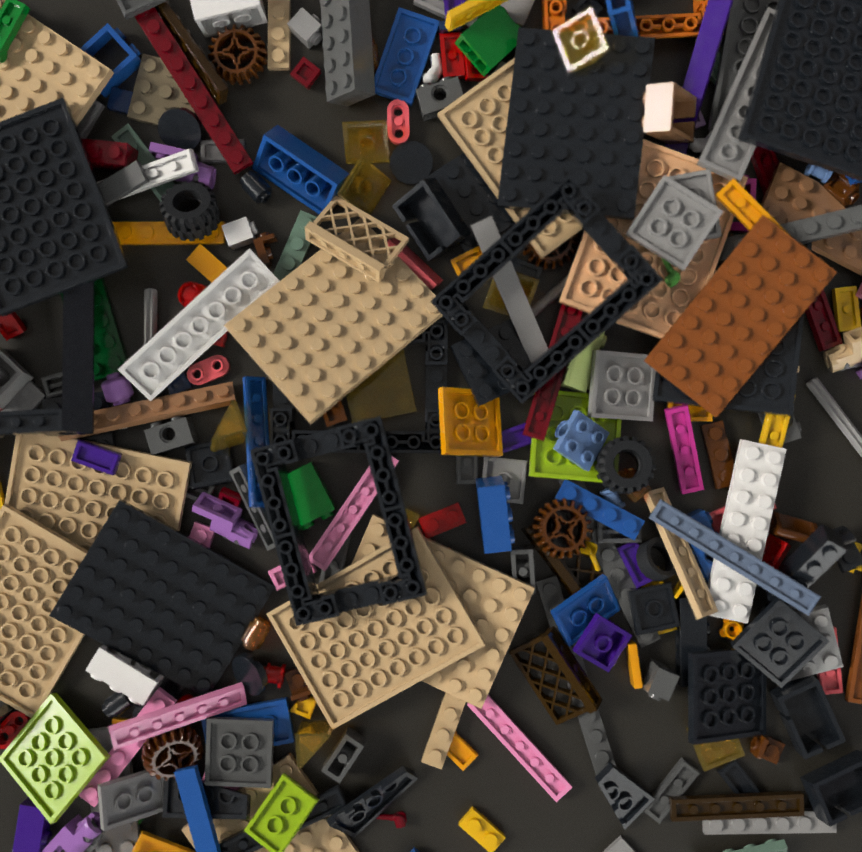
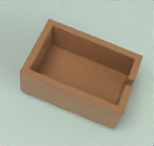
[642,82,697,144]

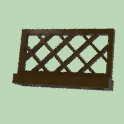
[521,501,605,596]
[509,626,603,725]

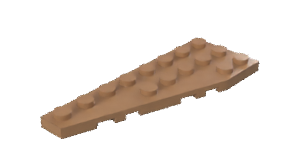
[761,162,862,276]

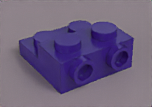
[572,613,633,673]

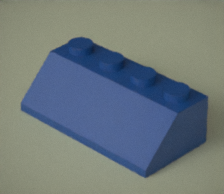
[252,125,350,214]

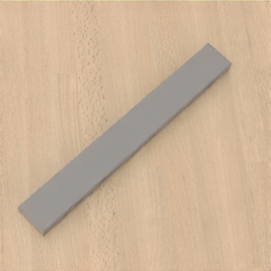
[470,216,548,363]

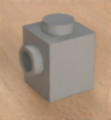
[287,8,323,49]

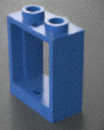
[80,23,141,98]

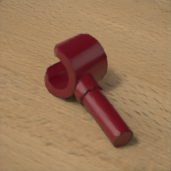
[376,811,407,828]

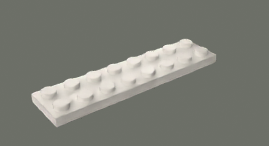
[118,248,280,401]
[708,439,787,624]

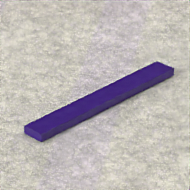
[665,0,733,155]

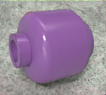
[101,372,134,406]

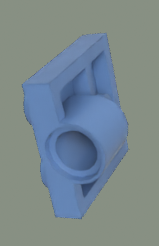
[553,410,609,471]

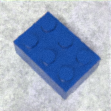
[475,476,515,554]

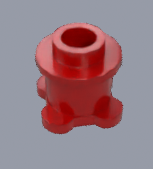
[263,663,286,689]

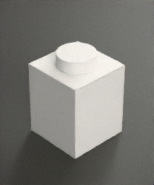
[221,217,258,250]

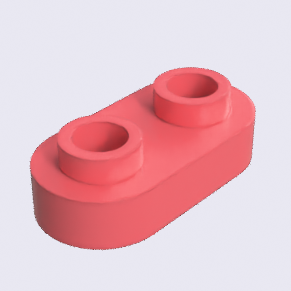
[387,99,410,145]
[187,355,230,386]

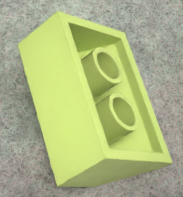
[560,332,607,393]

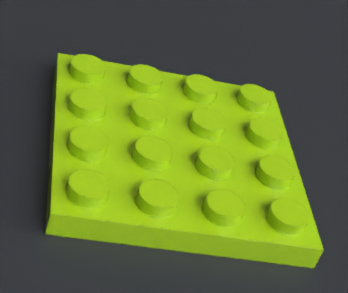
[529,391,622,483]
[0,693,110,824]

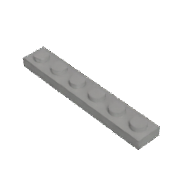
[702,808,837,835]

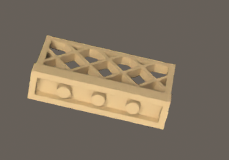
[305,195,409,283]

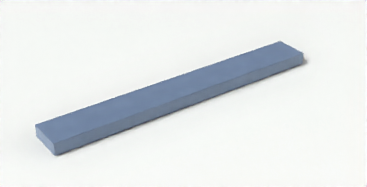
[648,499,821,616]

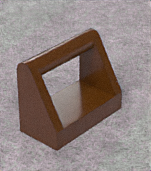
[768,511,818,543]

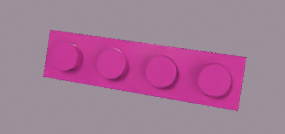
[664,405,704,494]

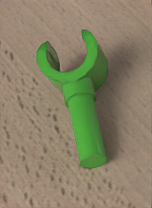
[661,258,680,288]

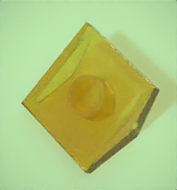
[552,6,610,73]

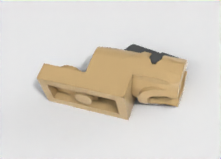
[823,327,862,373]

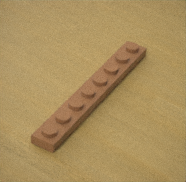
[58,382,237,442]

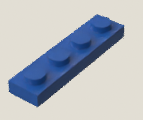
[555,480,645,541]

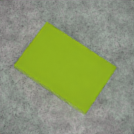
[244,773,320,852]

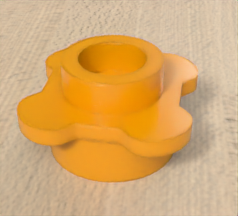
[719,619,744,641]

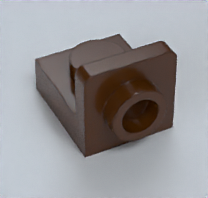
[823,172,860,208]
[253,232,278,268]
[284,667,312,702]
[750,735,785,764]

